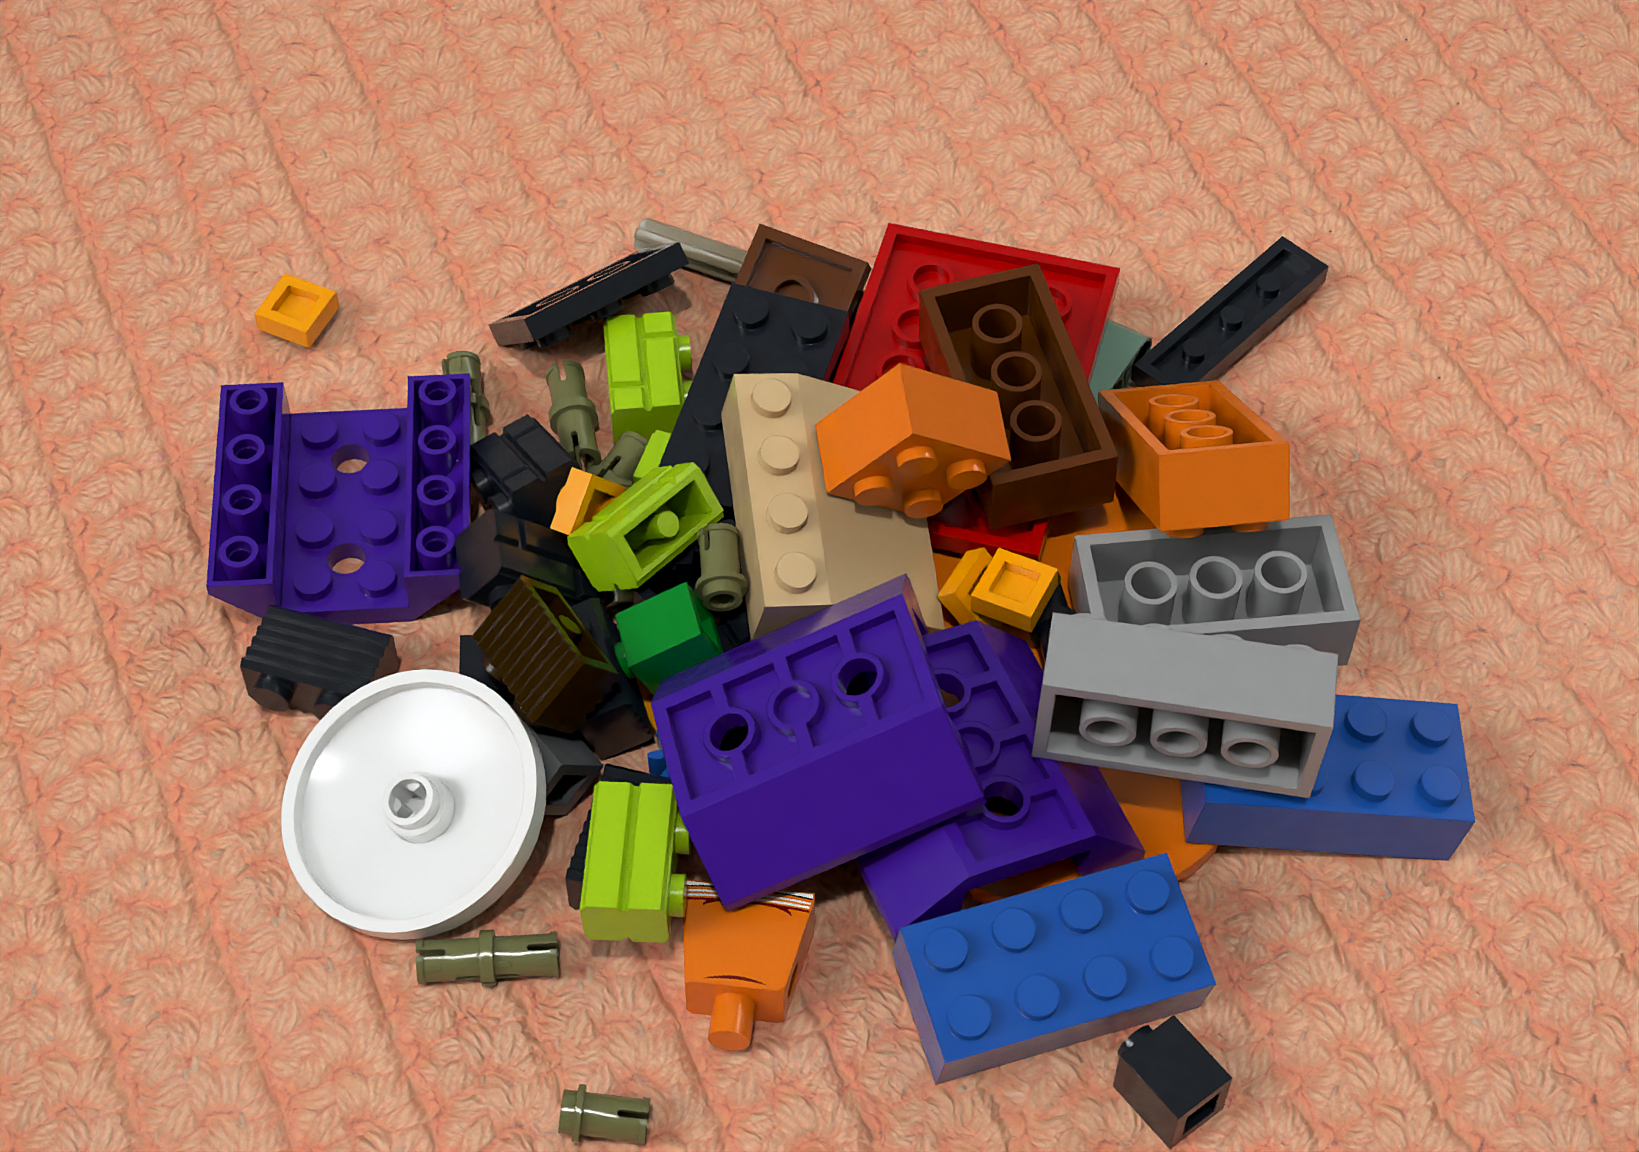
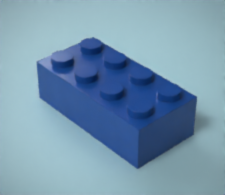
[1180,695,1475,861]
[892,853,1216,1085]

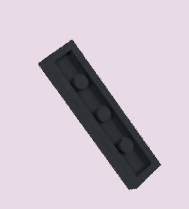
[1131,236,1329,387]

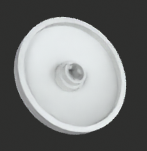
[281,669,547,940]

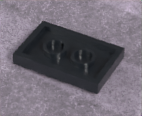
[488,242,689,351]

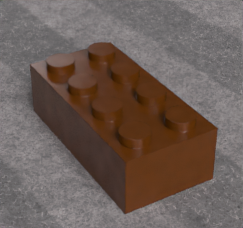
[919,263,1118,531]

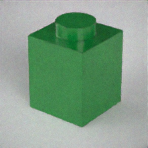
[614,582,724,695]

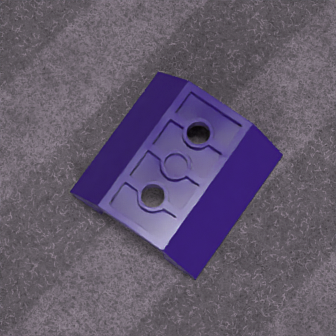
[206,373,471,625]
[651,573,987,911]
[846,620,1146,941]

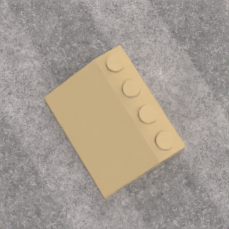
[721,373,945,641]

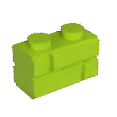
[603,311,692,445]
[567,462,724,592]
[580,781,692,943]

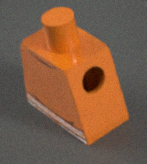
[683,879,815,1051]

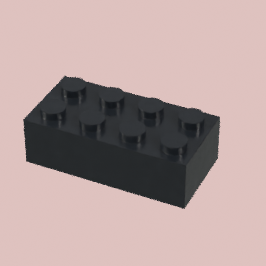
[658,283,850,522]

